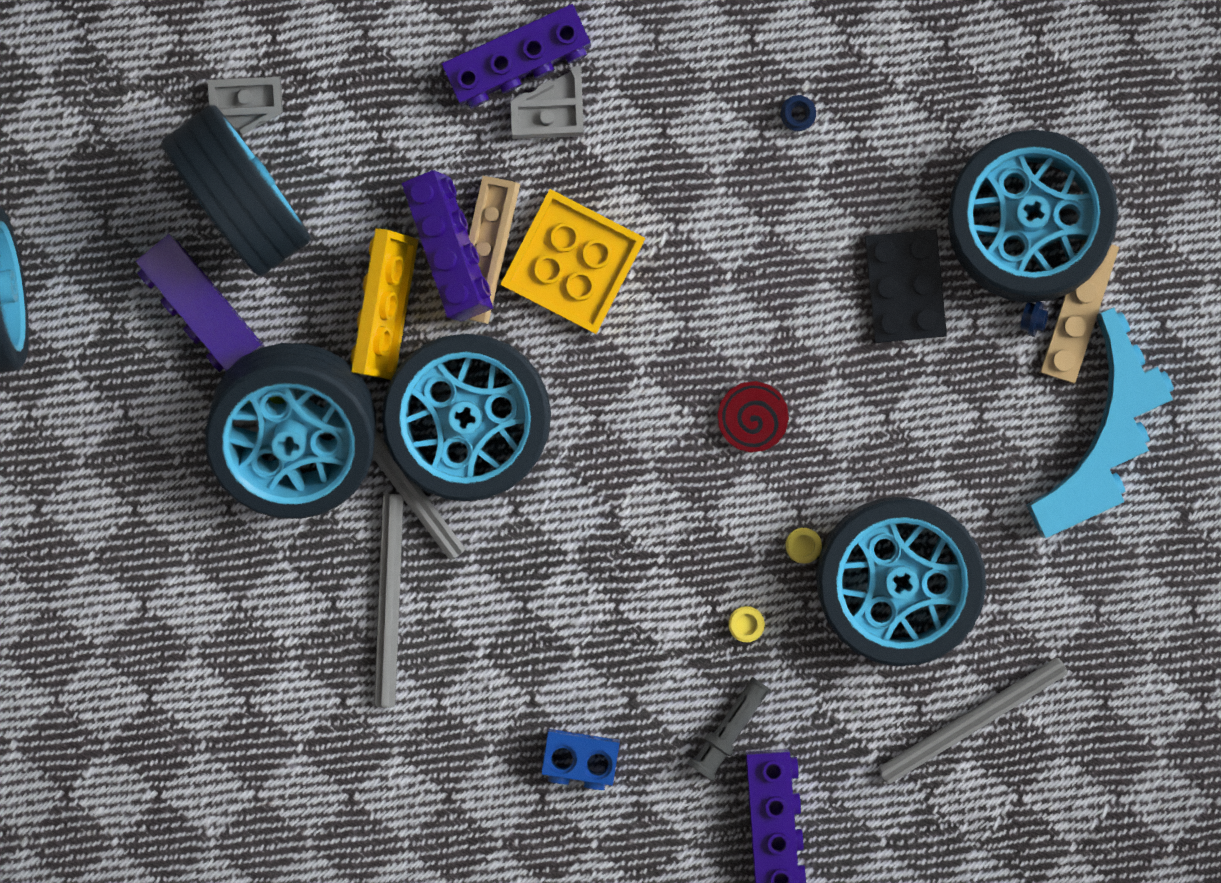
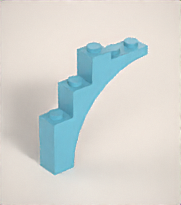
[1026,307,1174,538]

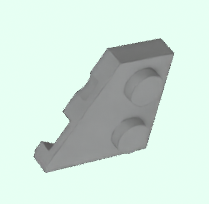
[511,66,584,139]
[207,76,283,136]

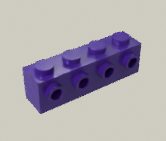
[442,4,591,109]
[402,170,494,322]
[136,234,265,372]
[745,749,806,883]

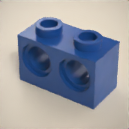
[541,728,620,790]

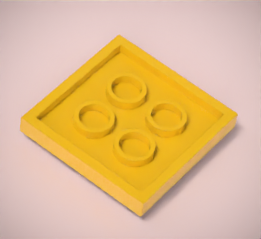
[500,189,646,334]

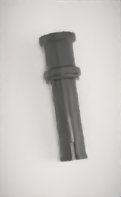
[687,677,771,781]

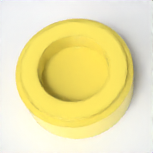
[785,528,822,564]
[728,606,765,642]

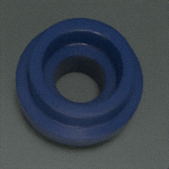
[780,95,816,132]
[1020,301,1048,337]

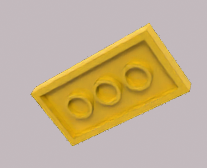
[351,228,419,380]

